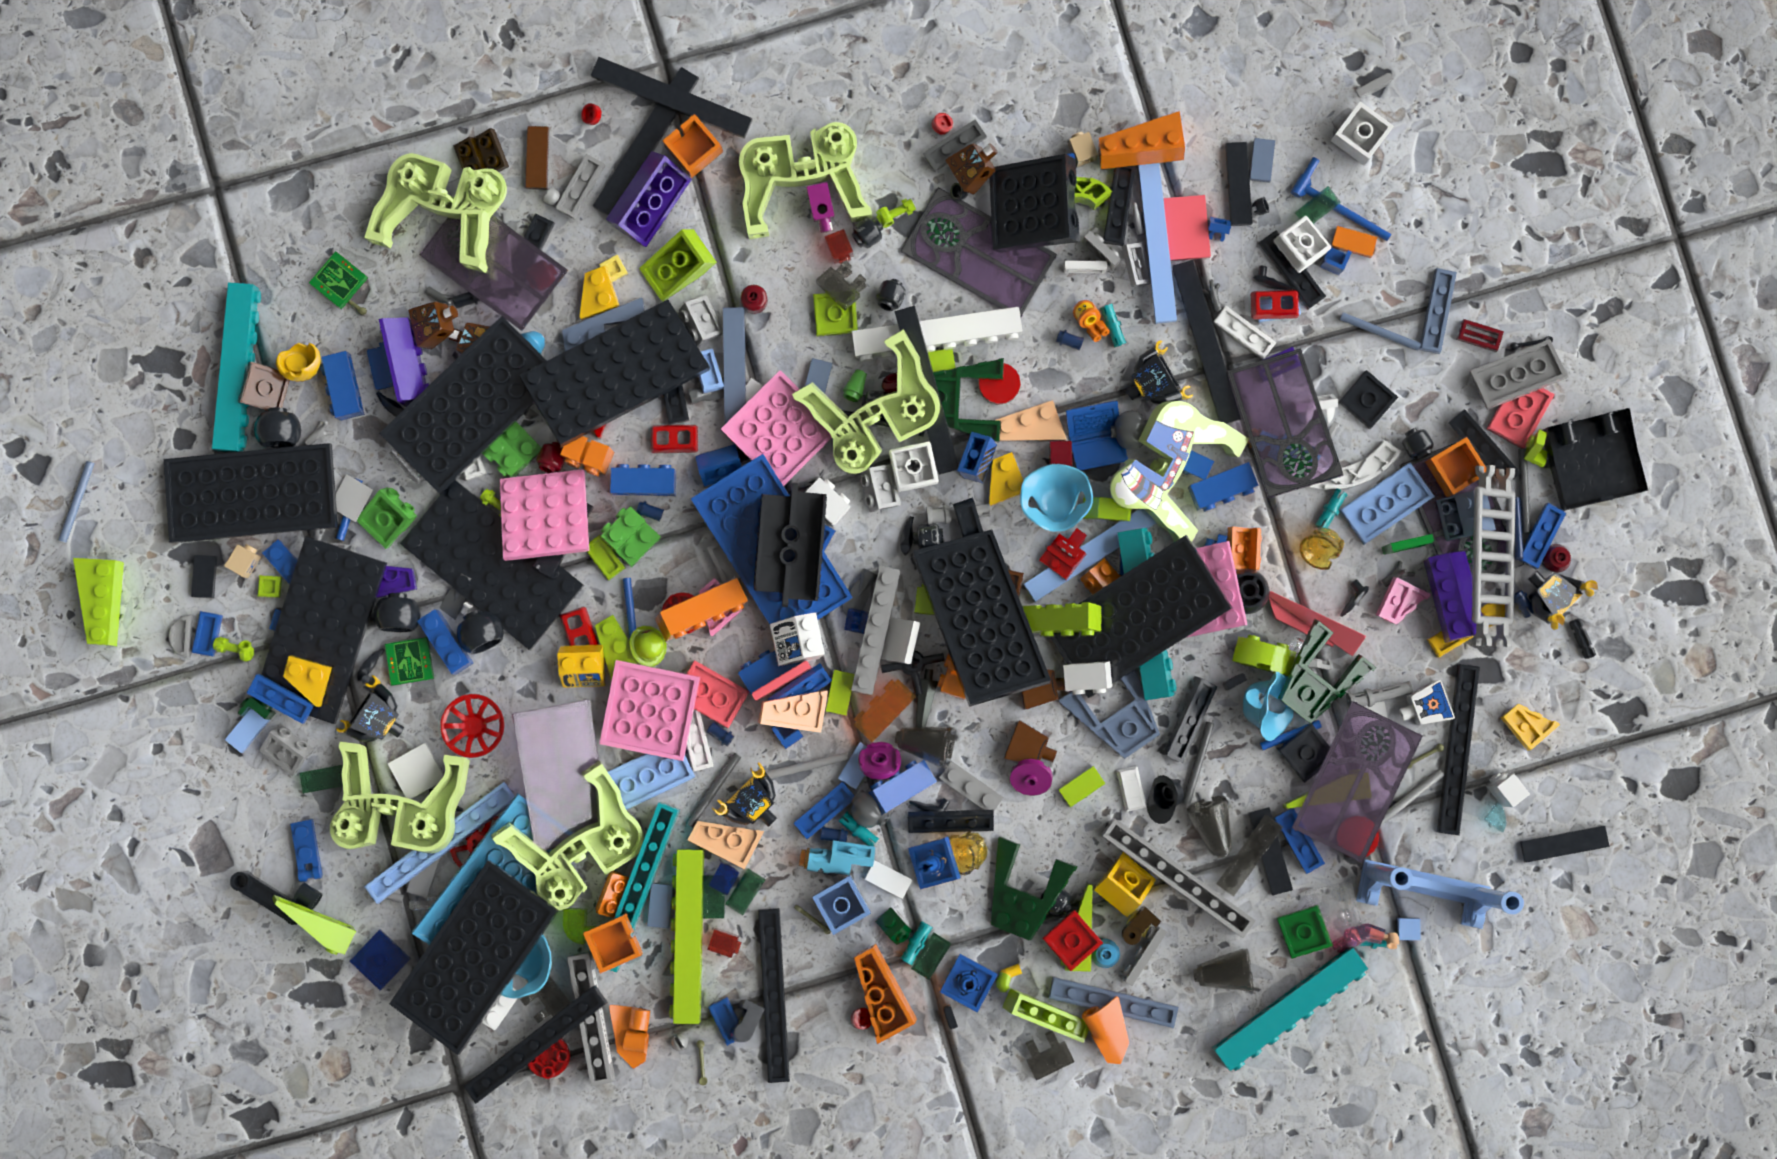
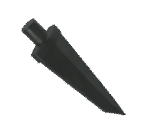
[915,669,938,742]

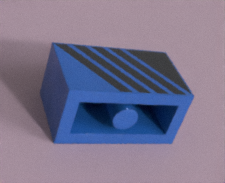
[957,432,997,484]

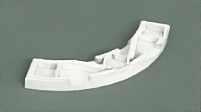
[1284,440,1401,490]

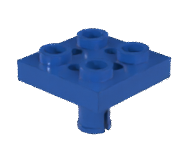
[908,837,961,889]
[940,953,998,1013]

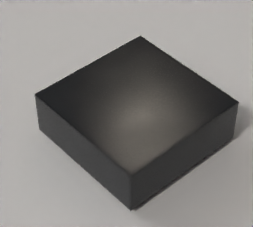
[1222,673,1247,690]
[943,1005,958,1030]

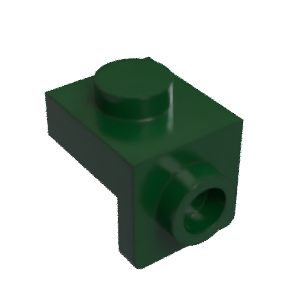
[238,697,276,720]
[875,907,912,945]

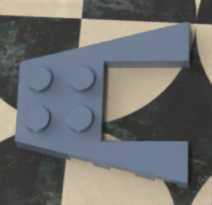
[562,298,645,351]
[1059,670,1160,759]

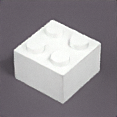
[1331,101,1394,165]

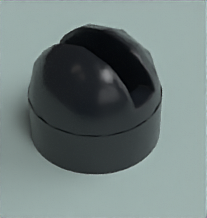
[950,183,968,200]
[1252,197,1269,215]

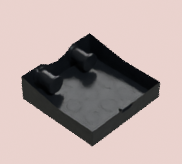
[989,154,1080,253]
[1542,408,1648,511]

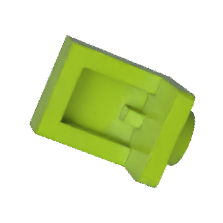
[1524,429,1548,467]

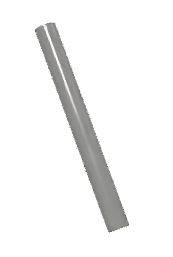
[765,752,849,779]
[1373,769,1444,827]

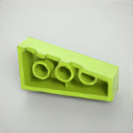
[73,558,124,646]
[1022,602,1101,637]

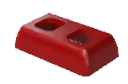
[1250,290,1299,319]
[651,425,698,453]
[560,606,599,646]

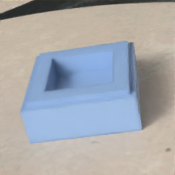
[1397,918,1421,940]

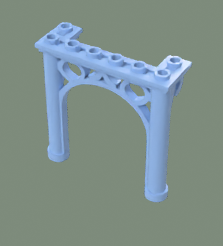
[1356,859,1524,929]

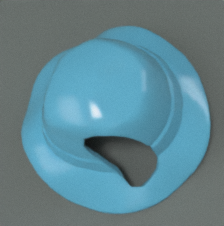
[1020,464,1093,532]
[1243,672,1294,741]
[501,935,552,999]

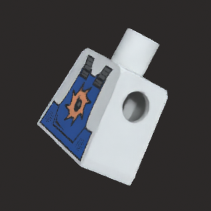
[1399,680,1455,725]

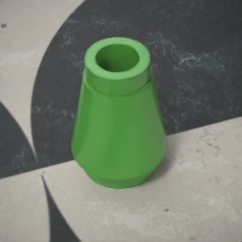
[843,369,867,402]

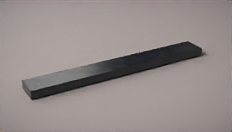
[591,57,753,139]
[593,67,699,216]
[1172,260,1241,424]
[894,305,959,475]
[1437,664,1480,836]
[758,908,790,1083]
[464,985,608,1104]

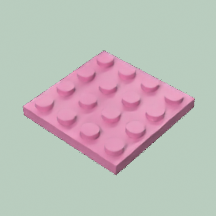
[720,370,832,486]
[500,469,589,561]
[1186,541,1247,638]
[599,660,700,761]

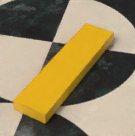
[1427,603,1505,658]

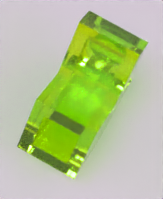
[563,908,597,945]

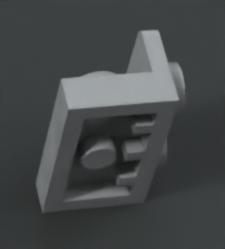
[1082,227,1124,271]
[679,295,723,346]
[860,464,901,513]
[259,725,314,776]

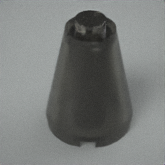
[895,726,955,769]
[1186,796,1232,858]
[1193,948,1254,992]

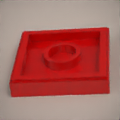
[1042,910,1103,971]

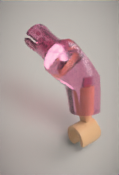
[1332,923,1399,953]

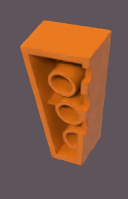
[1098,111,1185,169]
[655,578,748,642]
[854,944,917,1044]

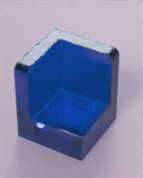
[709,862,741,896]

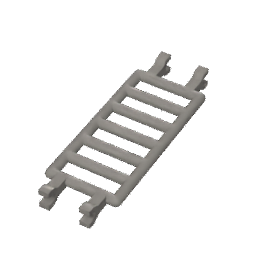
[1472,465,1515,647]

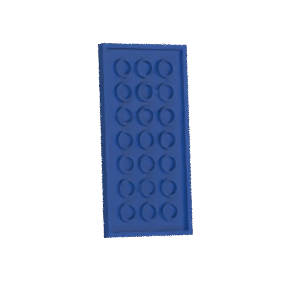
[691,454,853,625]

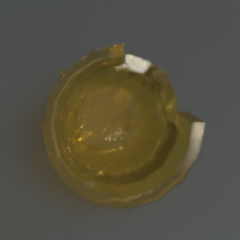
[1299,528,1344,570]
[949,831,988,876]

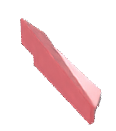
[1269,591,1366,656]

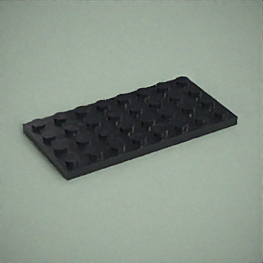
[519,300,710,447]
[379,316,547,494]
[163,443,338,543]
[400,480,585,651]
[912,529,1051,707]
[1051,535,1233,698]
[261,536,387,724]
[389,860,559,1055]

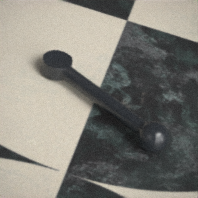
[1510,336,1553,350]

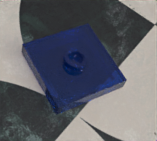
[350,929,411,991]

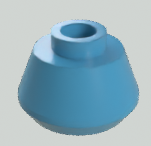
[521,331,545,354]
[1091,939,1120,968]

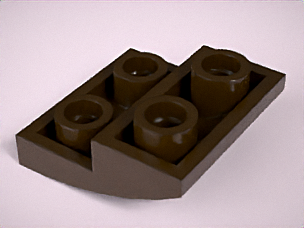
[453,128,509,172]

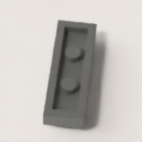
[923,119,987,172]

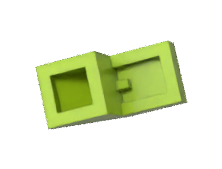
[1082,497,1131,522]

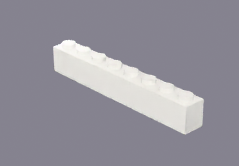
[852,307,1023,362]

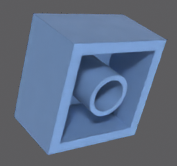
[812,875,871,935]

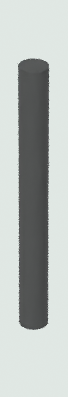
[1518,449,1531,533]
[1182,721,1214,805]
[686,753,741,828]

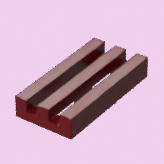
[1456,319,1504,352]

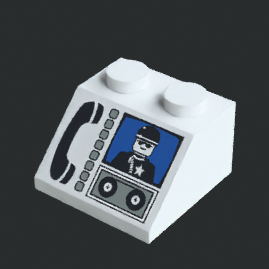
[770,613,824,666]

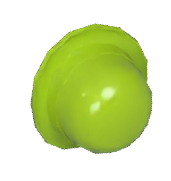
[629,625,667,667]

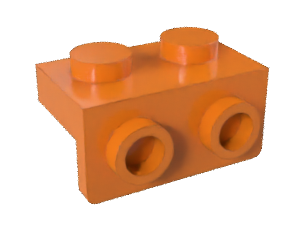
[1227,526,1262,570]
[1080,558,1120,595]
[595,870,629,918]

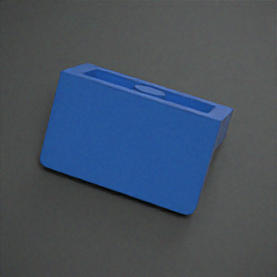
[367,342,394,390]
[695,444,742,487]

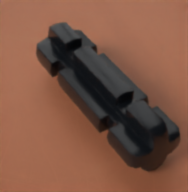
[1569,618,1596,659]

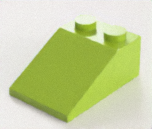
[639,229,717,302]

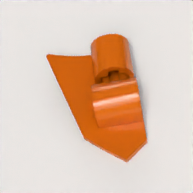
[1082,996,1129,1064]
[609,1005,650,1069]

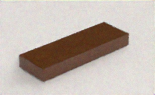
[526,126,549,190]

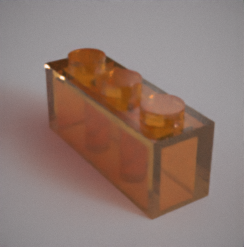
[854,679,916,743]

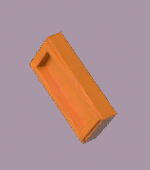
[1331,226,1378,258]

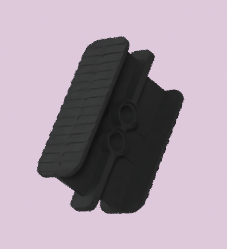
[753,483,827,607]

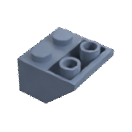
[1436,490,1496,541]

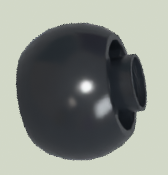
[254,407,302,448]
[1236,568,1270,614]
[373,593,421,633]
[457,610,504,654]

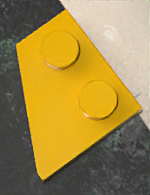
[580,266,620,320]
[989,452,1024,506]
[283,656,332,707]
[1501,704,1560,751]

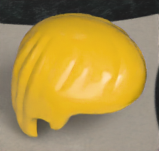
[276,343,321,382]

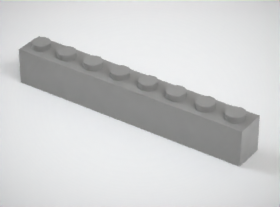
[1101,818,1256,938]

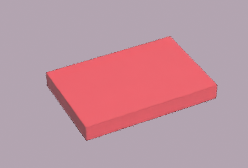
[1163,195,1211,261]
[1486,388,1555,449]
[687,660,750,729]
[752,661,812,701]

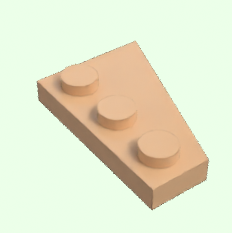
[996,400,1067,441]
[758,690,828,733]
[687,821,764,870]

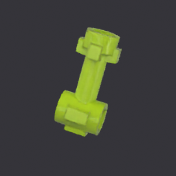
[876,198,916,228]
[480,489,501,517]
[213,637,254,662]

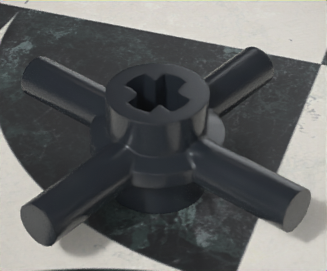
[881,650,945,695]

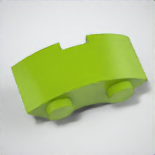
[1075,177,1112,210]
[1232,634,1297,676]

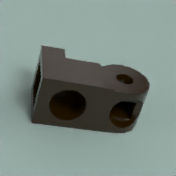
[1121,905,1162,945]

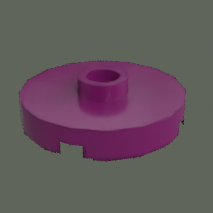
[858,742,901,780]
[1010,759,1053,796]

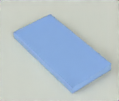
[1339,462,1435,545]
[608,754,695,810]

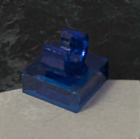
[844,608,869,634]

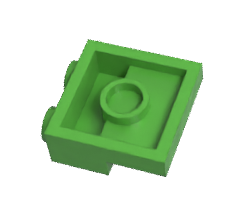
[483,421,541,478]
[357,487,417,549]
[601,506,661,568]

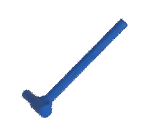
[1290,157,1391,241]

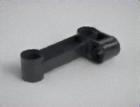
[230,871,323,925]

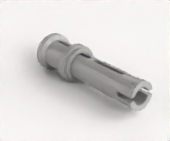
[926,503,991,524]
[1346,681,1413,707]

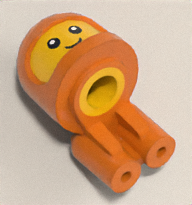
[1073,300,1110,342]

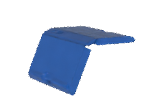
[1066,400,1128,470]

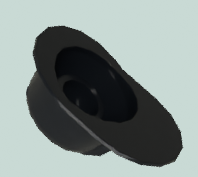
[1147,775,1184,824]

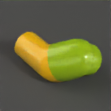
[996,964,1022,993]

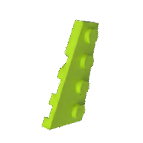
[595,615,639,680]

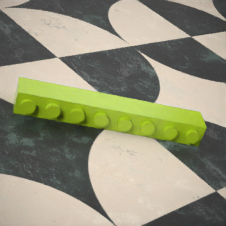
[669,849,704,1024]

